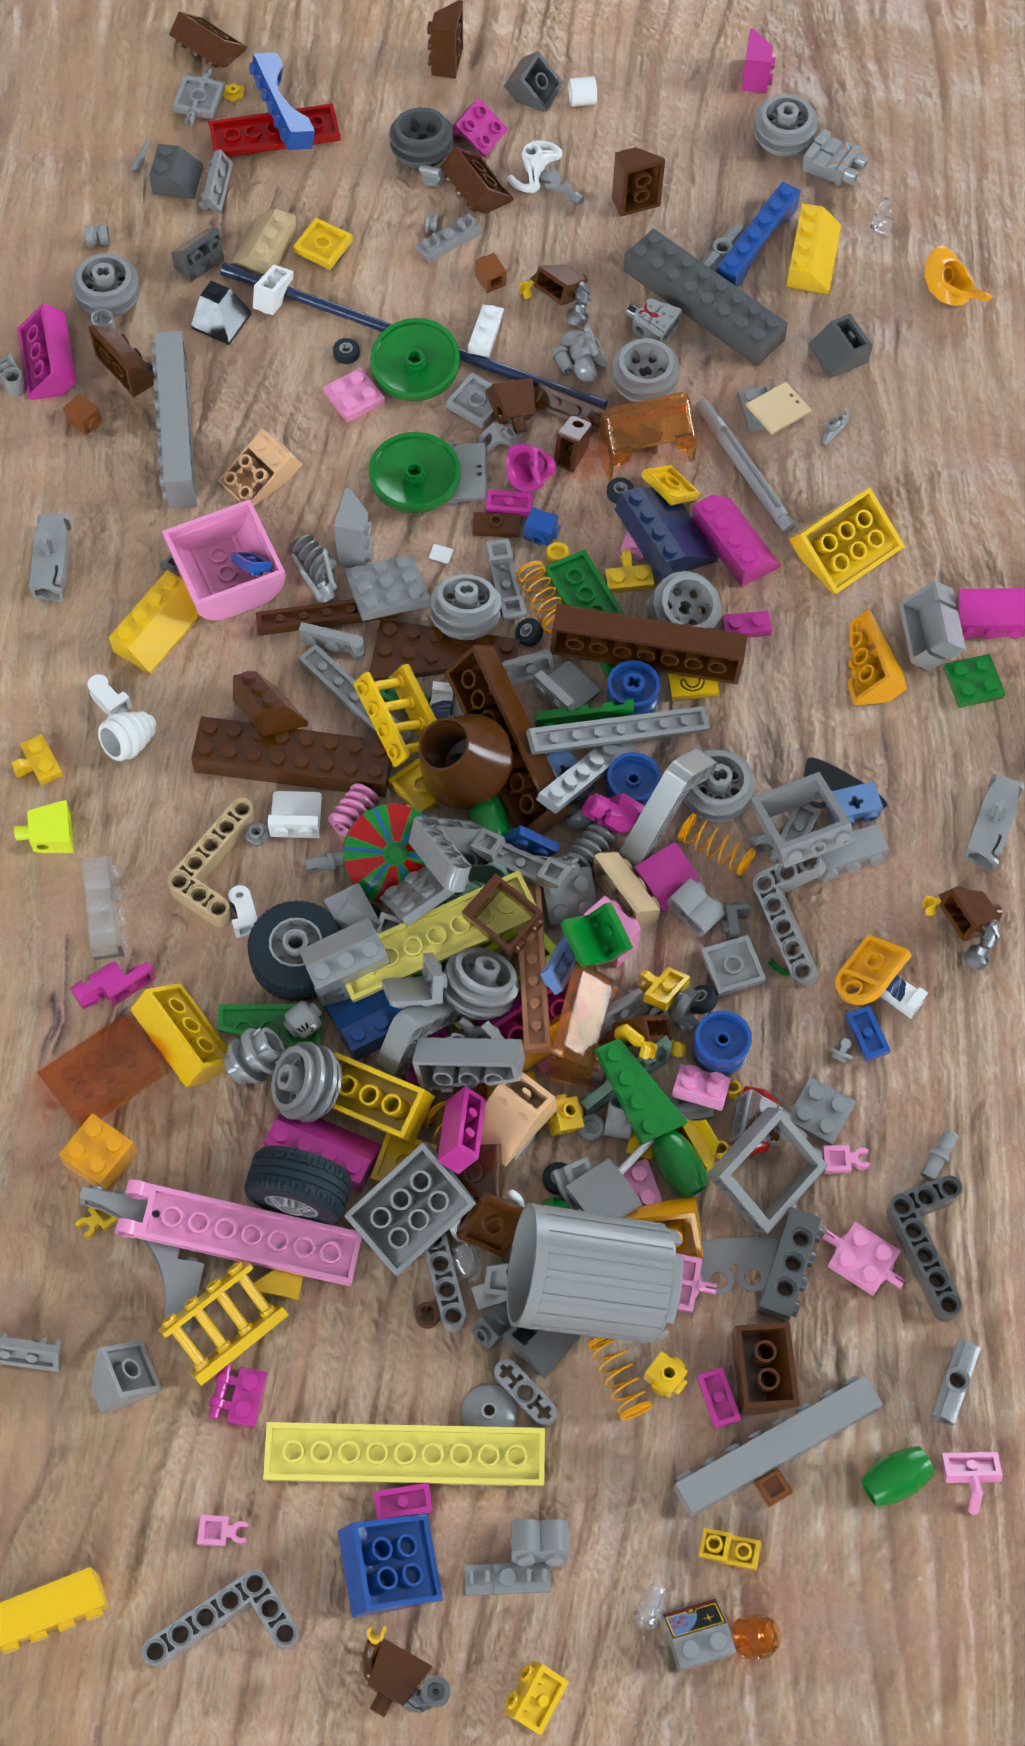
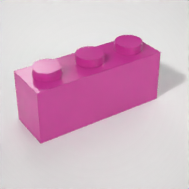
[437,1086,486,1174]

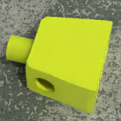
[14,800,74,853]

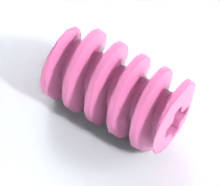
[328,783,379,838]

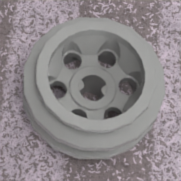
[753,94,818,157]
[72,253,141,317]
[612,338,680,404]
[649,571,721,628]
[430,574,501,640]
[683,750,755,823]
[443,947,520,1020]
[271,1042,342,1122]

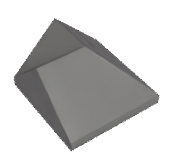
[324,884,381,930]

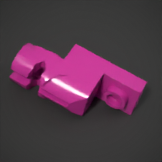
[582,793,645,835]
[70,961,156,1010]

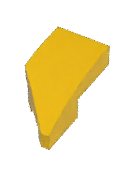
[245,1270,303,1302]

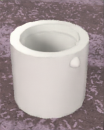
[568,76,597,107]

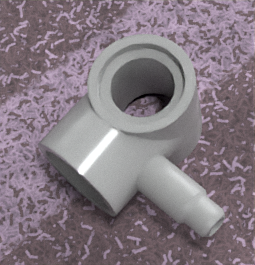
[604,1096,632,1139]

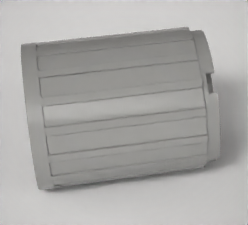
[507,1203,683,1343]

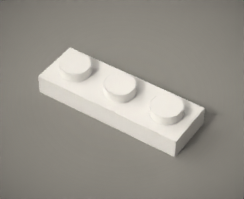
[468,304,504,357]

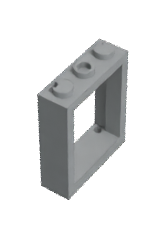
[750,772,855,868]
[706,1107,828,1234]

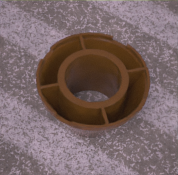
[419,714,513,809]

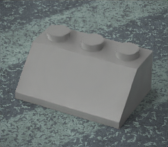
[334,488,374,568]
[299,917,391,997]

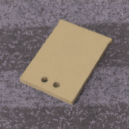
[745,382,812,435]

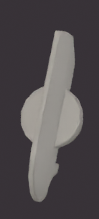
[822,411,849,445]

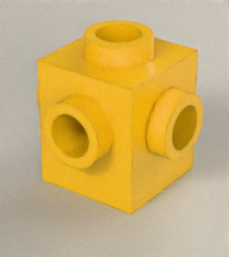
[546,1094,585,1137]
[643,1351,688,1399]

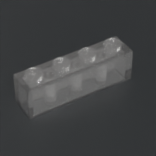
[81,855,128,960]

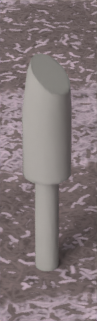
[131,141,150,173]

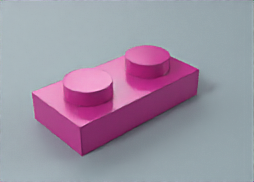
[486,489,533,517]
[721,611,772,638]
[696,1367,741,1430]
[373,1482,433,1520]

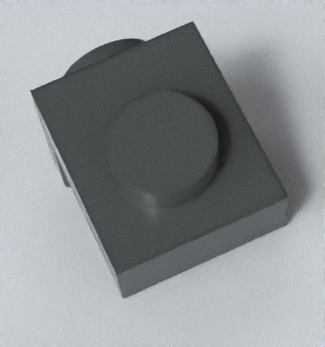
[721,902,751,941]
[670,987,700,1031]
[471,1302,511,1350]

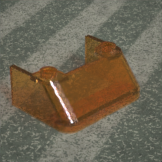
[598,392,698,480]
[549,961,618,1089]

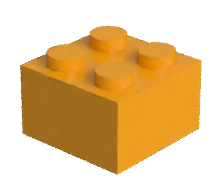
[58,1113,138,1191]

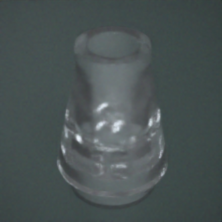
[634,1583,667,1631]

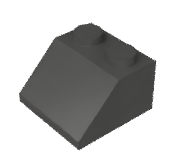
[504,51,564,112]
[149,143,203,199]

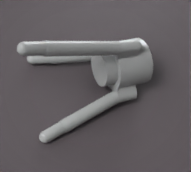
[291,548,337,604]

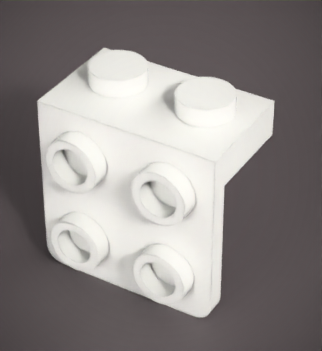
[268,791,322,838]

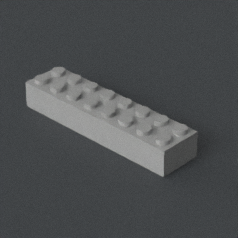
[151,331,197,509]

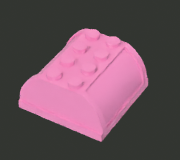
[162,499,286,621]

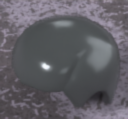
[563,796,597,829]

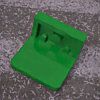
[560,902,633,967]

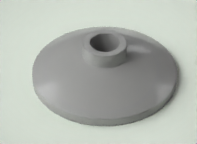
[461,1385,516,1427]

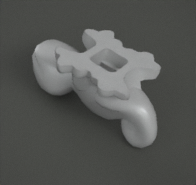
[560,323,608,382]

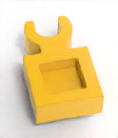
[75,1207,118,1240]

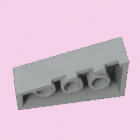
[412,1037,525,1093]

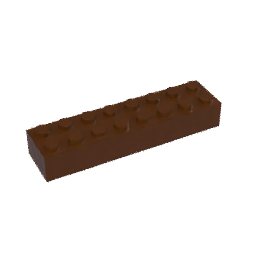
[550,604,748,685]
[444,645,572,836]
[191,716,392,798]

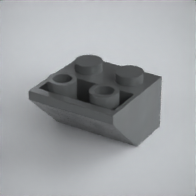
[171,227,224,282]
[808,314,873,378]
[503,1326,580,1379]

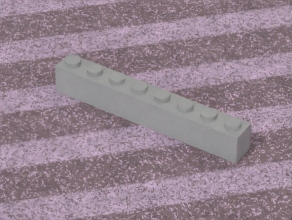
[673,1376,883,1518]

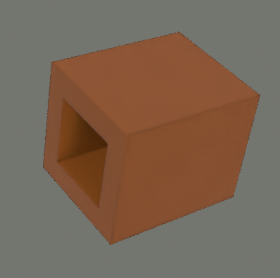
[475,253,506,293]
[63,394,102,435]

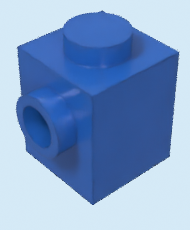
[524,507,561,546]

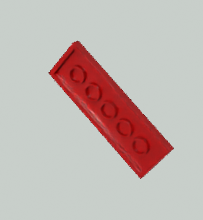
[208,103,341,157]

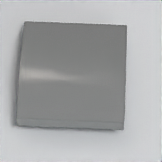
[565,1158,642,1217]

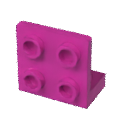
[452,98,508,157]

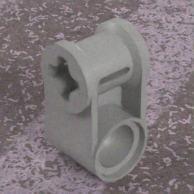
[0,353,26,397]

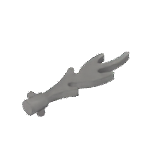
[533,165,585,204]

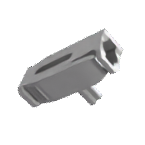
[29,514,72,603]
[963,774,1024,872]

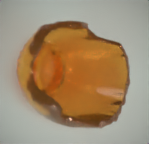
[731,1614,781,1659]

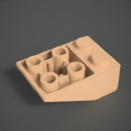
[218,429,302,506]
[480,1072,557,1167]

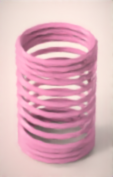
[536,1052,563,1076]

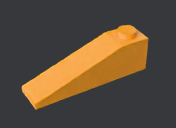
[848,609,908,706]
[625,1197,703,1259]

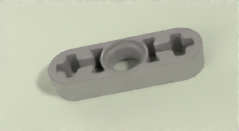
[494,1359,557,1427]

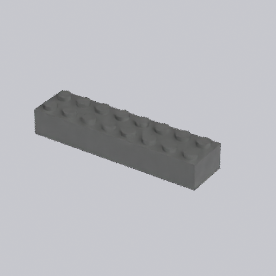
[624,228,788,366]

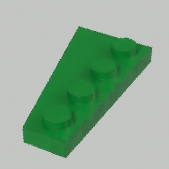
[535,699,634,728]
[218,1004,322,1048]
[594,1038,688,1146]

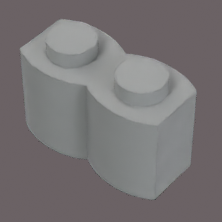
[666,878,726,938]
[511,1519,569,1567]

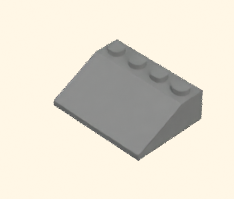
[344,1142,477,1277]

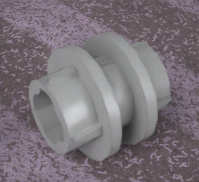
[224,1028,285,1085]

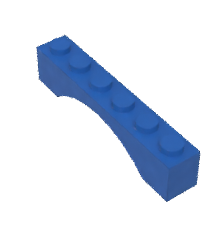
[249,53,315,150]
[717,181,801,287]

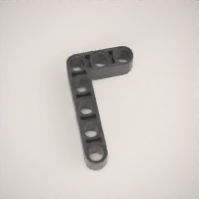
[886,1175,962,1322]

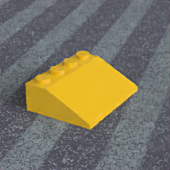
[788,487,905,595]

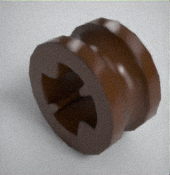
[415,1302,440,1329]

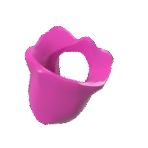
[505,443,556,492]

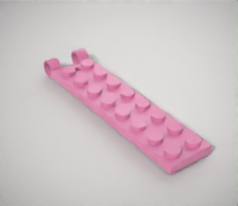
[115,1179,362,1286]

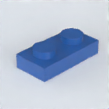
[231,552,272,576]
[505,825,560,857]
[845,1005,891,1062]

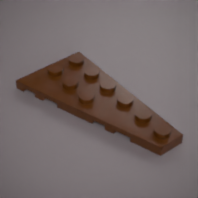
[369,619,520,681]

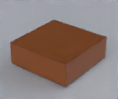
[753,1468,793,1508]

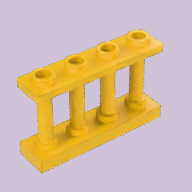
[353,664,437,767]
[158,1260,289,1386]

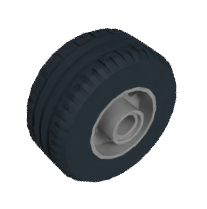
[247,900,342,1001]
[244,1146,352,1224]

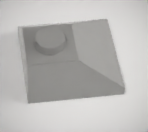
[91,1340,162,1413]

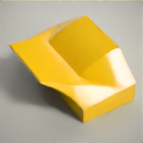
[678,1119,719,1173]

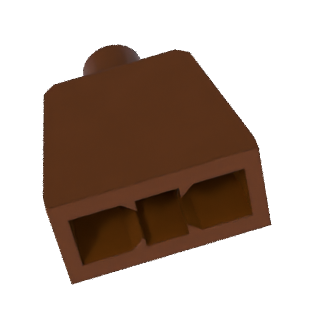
[485,378,536,434]
[554,416,592,473]

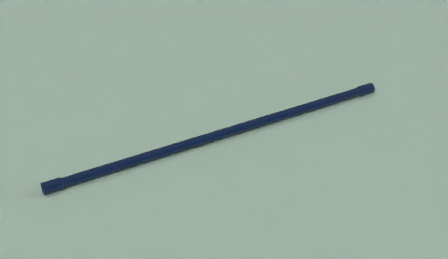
[220,262,608,409]

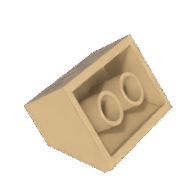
[231,209,297,277]
[592,852,660,930]

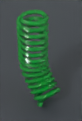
[767,958,790,976]

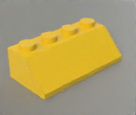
[786,203,841,294]
[109,570,200,675]
[130,983,228,1088]
[0,1567,109,1654]

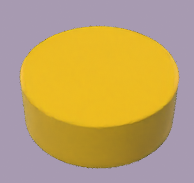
[546,542,569,563]

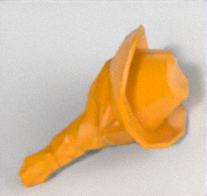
[924,245,992,306]

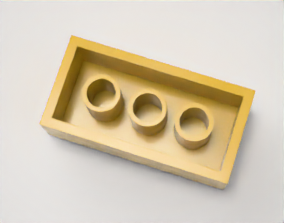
[331,1052,435,1144]

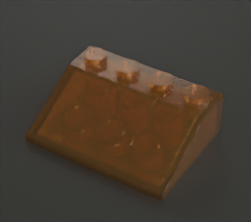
[37,1015,167,1130]

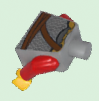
[715,1080,789,1159]

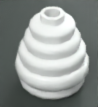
[98,711,156,761]

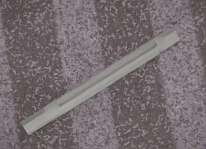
[696,399,796,533]

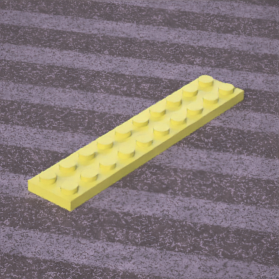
[263,1422,545,1487]

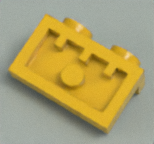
[503,1660,569,1736]

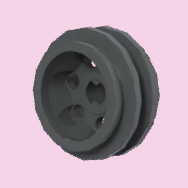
[389,107,454,168]

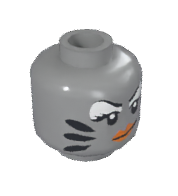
[283,1001,323,1039]

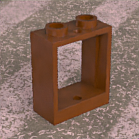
[462,873,544,957]

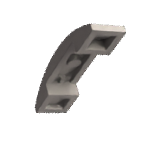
[486,538,527,620]
[470,828,571,888]

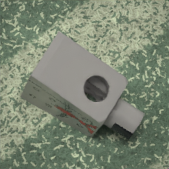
[626,299,682,344]

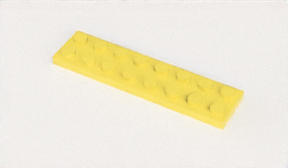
[345,870,536,1003]

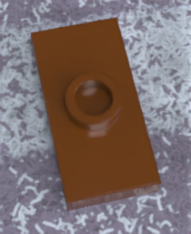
[473,512,520,538]

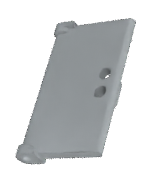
[447,442,487,505]

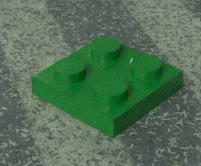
[943,654,1006,708]

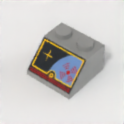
[661,1598,736,1673]

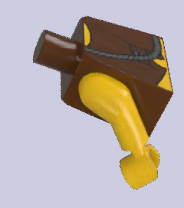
[605,1015,686,1059]

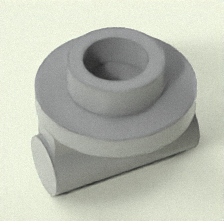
[419,165,443,186]
[829,1038,854,1063]

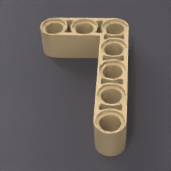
[167,798,255,927]

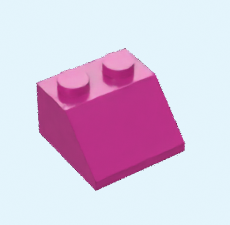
[742,29,776,93]

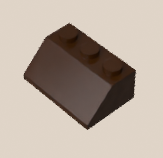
[427,0,463,79]
[169,11,247,68]
[440,147,514,214]
[612,147,665,217]
[88,325,154,398]
[233,671,308,736]
[731,1322,800,1415]

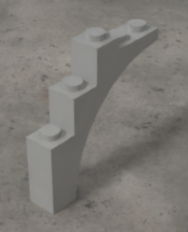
[79,1185,204,1333]

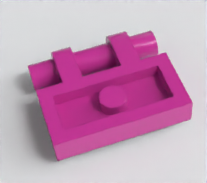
[208,1364,268,1429]

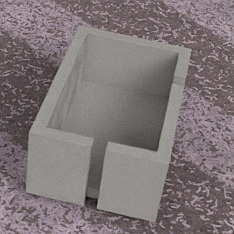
[899,581,966,671]

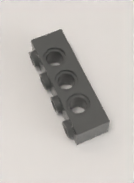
[757,1207,824,1323]

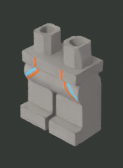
[802,129,868,187]

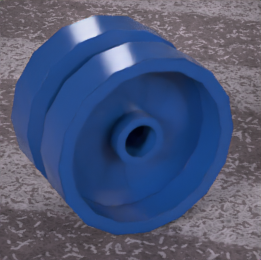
[606,660,660,715]
[604,752,661,806]
[692,1011,752,1076]

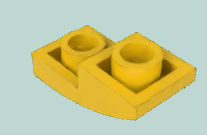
[698,1528,762,1571]

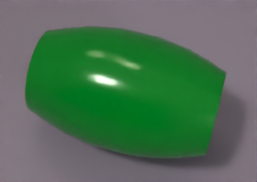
[467,796,509,844]
[651,1130,709,1198]
[861,1446,935,1507]

